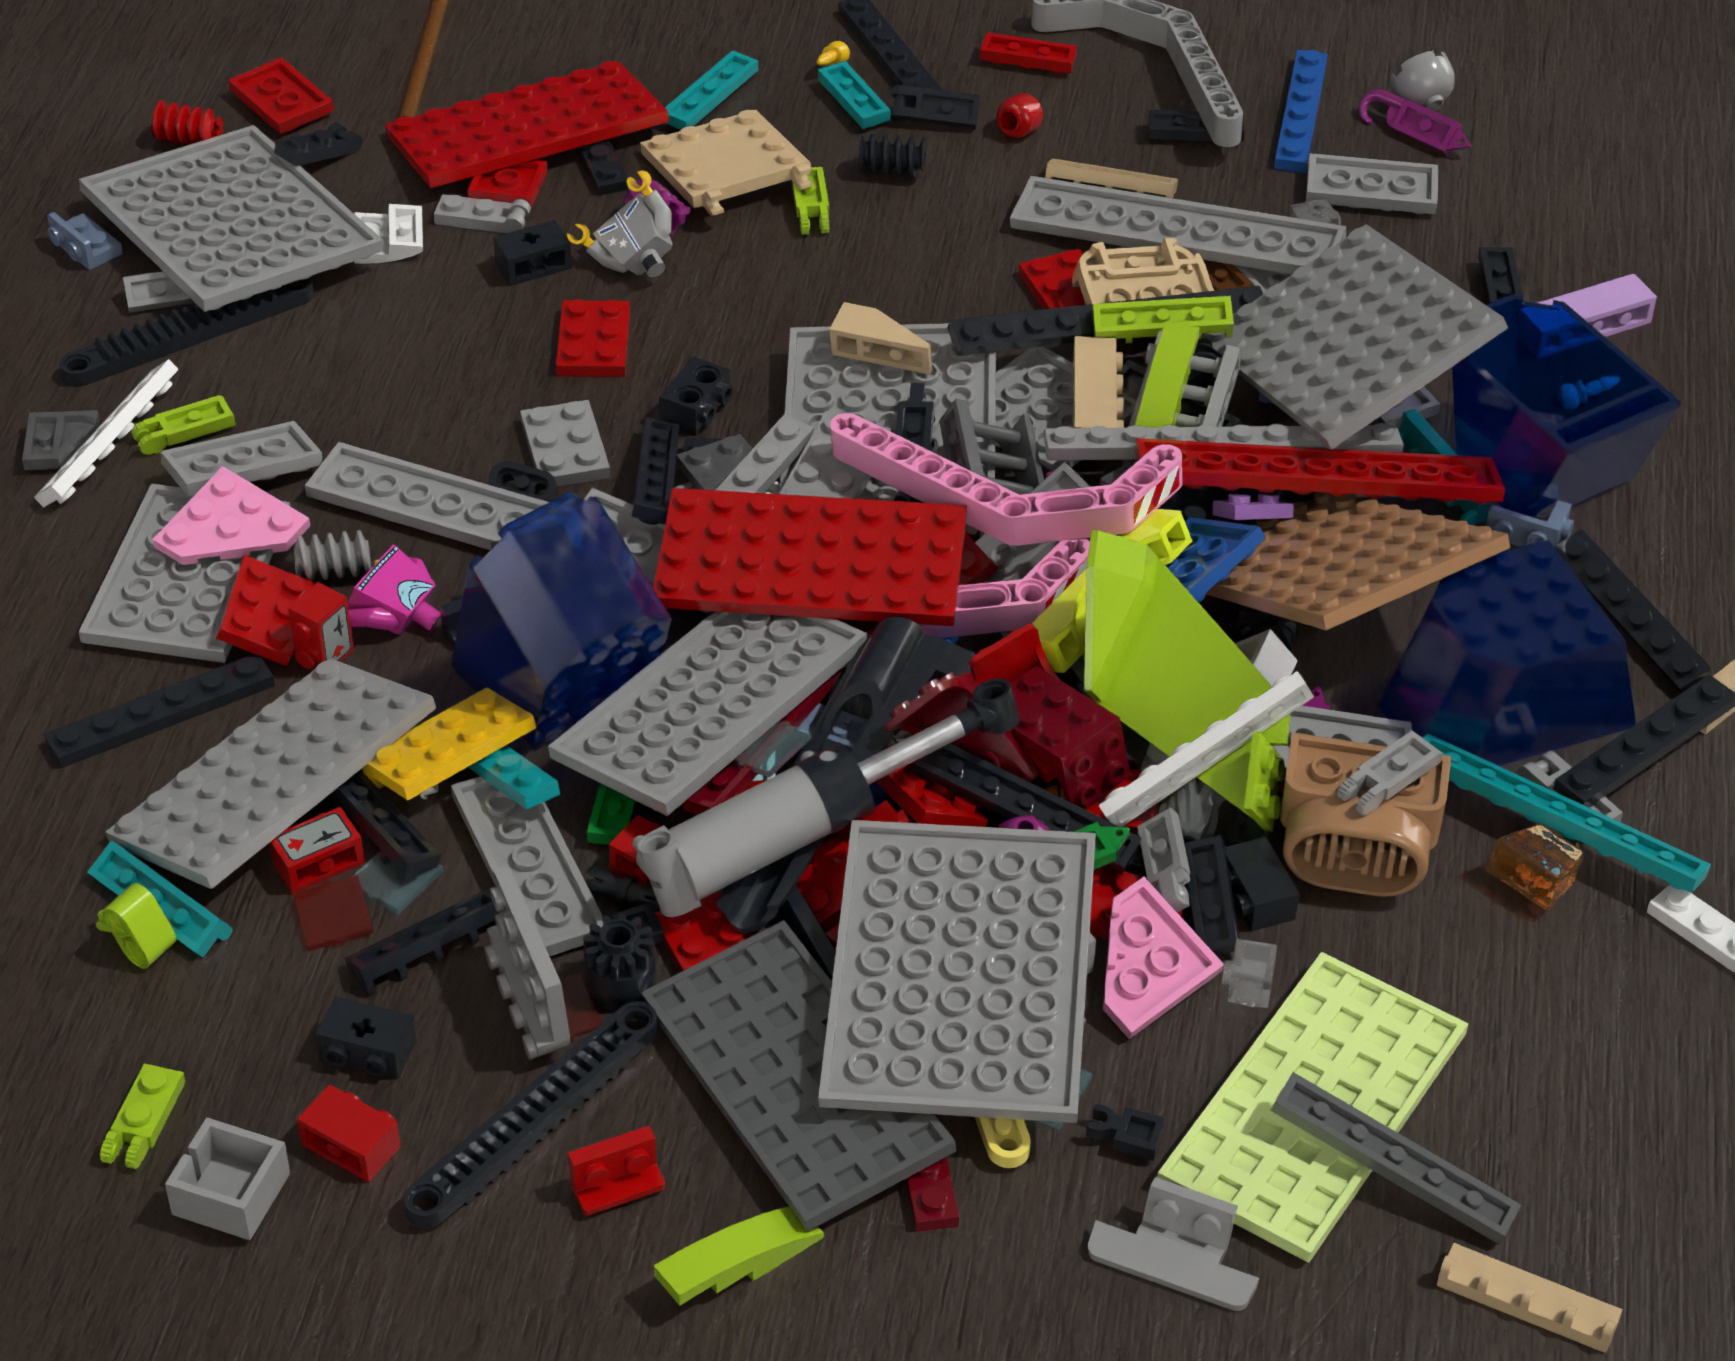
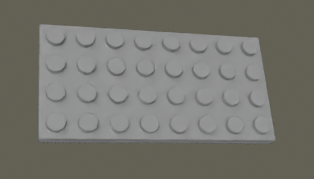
[548,611,868,816]
[105,659,436,889]

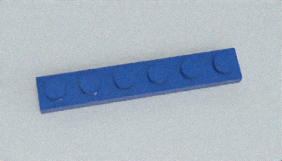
[1274,50,1328,173]

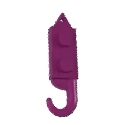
[1358,89,1472,154]

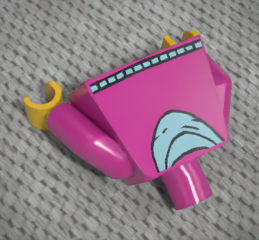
[348,544,441,634]

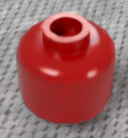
[996,93,1043,139]

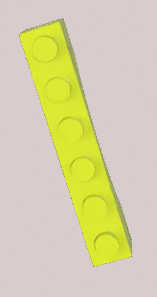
[1032,509,1192,673]

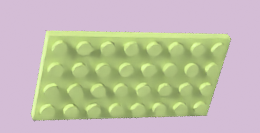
[1157,952,1468,1263]

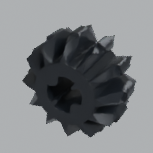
[1233,608,1297,652]

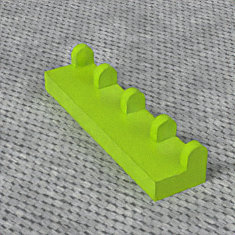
[1092,296,1234,344]

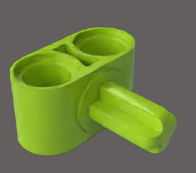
[96,883,177,969]

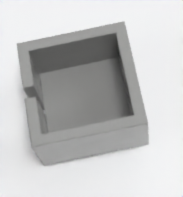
[165,1117,290,1240]

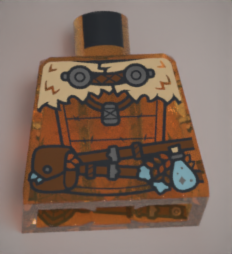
[1486,824,1584,911]

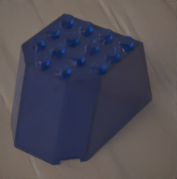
[1452,294,1681,520]
[451,492,672,746]
[1379,539,1636,766]

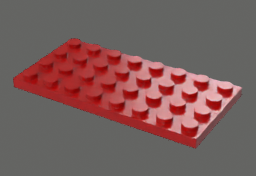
[385,61,669,188]
[651,488,967,626]

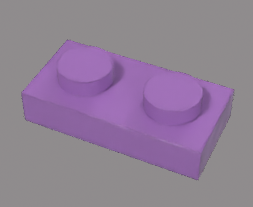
[1213,493,1294,520]

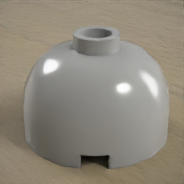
[1390,51,1455,111]

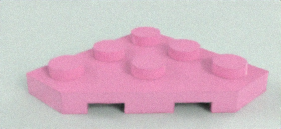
[153,466,310,565]
[1103,877,1224,1039]

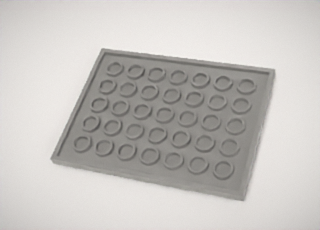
[79,125,384,311]
[1205,224,1508,450]
[780,323,996,501]
[818,820,1096,1123]

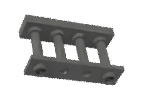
[939,398,1044,535]

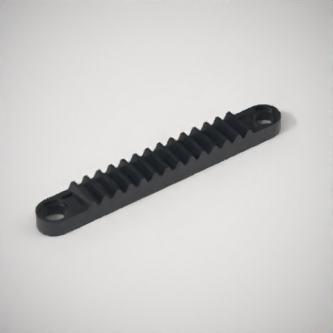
[60,277,314,387]
[403,1001,658,1229]

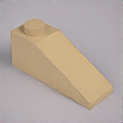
[829,302,932,375]

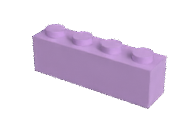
[1516,274,1657,358]

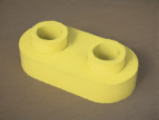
[975,1117,1031,1168]

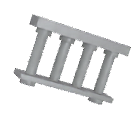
[1123,331,1240,466]

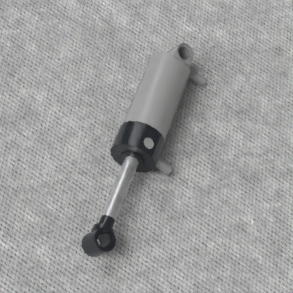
[632,679,1020,917]

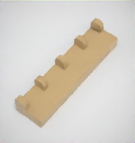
[1045,158,1178,198]
[1437,1243,1623,1353]

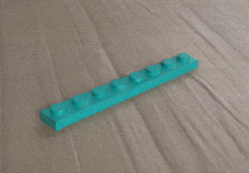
[1423,733,1711,893]

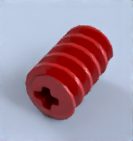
[151,100,224,146]

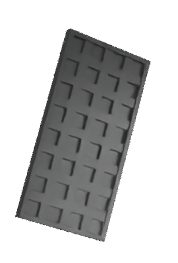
[641,920,956,1231]

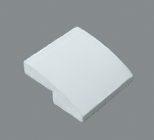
[354,204,423,264]

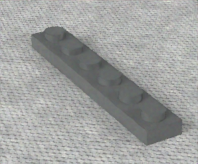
[1270,1072,1521,1245]

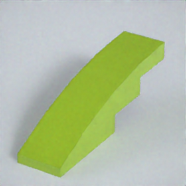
[1134,321,1200,460]
[654,1206,824,1306]

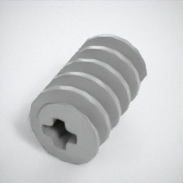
[294,530,371,581]

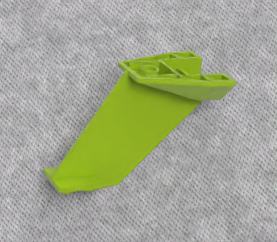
[1084,530,1291,832]

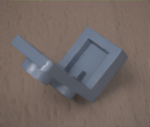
[1486,500,1574,557]

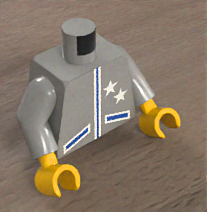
[567,171,673,277]

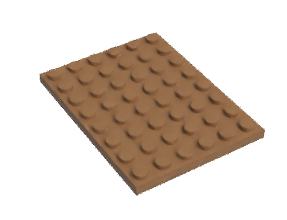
[1205,492,1510,630]

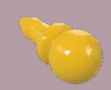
[817,41,850,66]

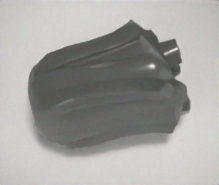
[1159,778,1226,843]

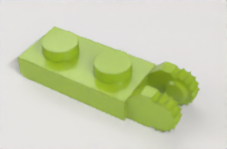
[791,167,829,235]
[131,395,236,455]
[100,1063,185,1169]

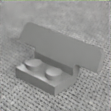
[1088,1177,1259,1311]

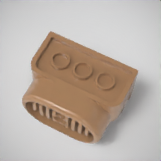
[1280,732,1451,897]

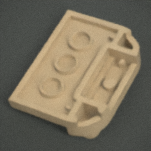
[1072,238,1214,305]

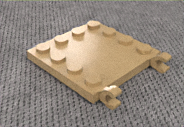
[640,110,813,216]

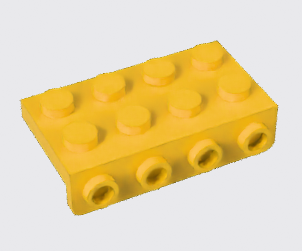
[362,688,536,800]

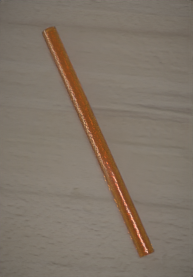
[399,0,449,118]

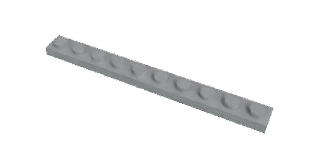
[1044,423,1404,460]

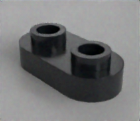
[488,461,559,503]

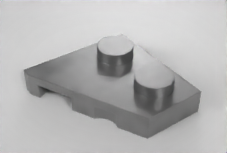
[22,410,100,470]
[676,434,753,490]

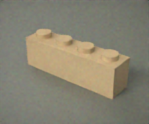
[1073,336,1124,428]

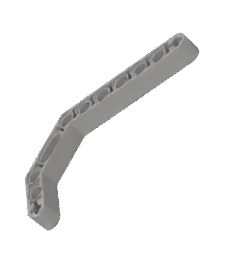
[1031,0,1243,147]

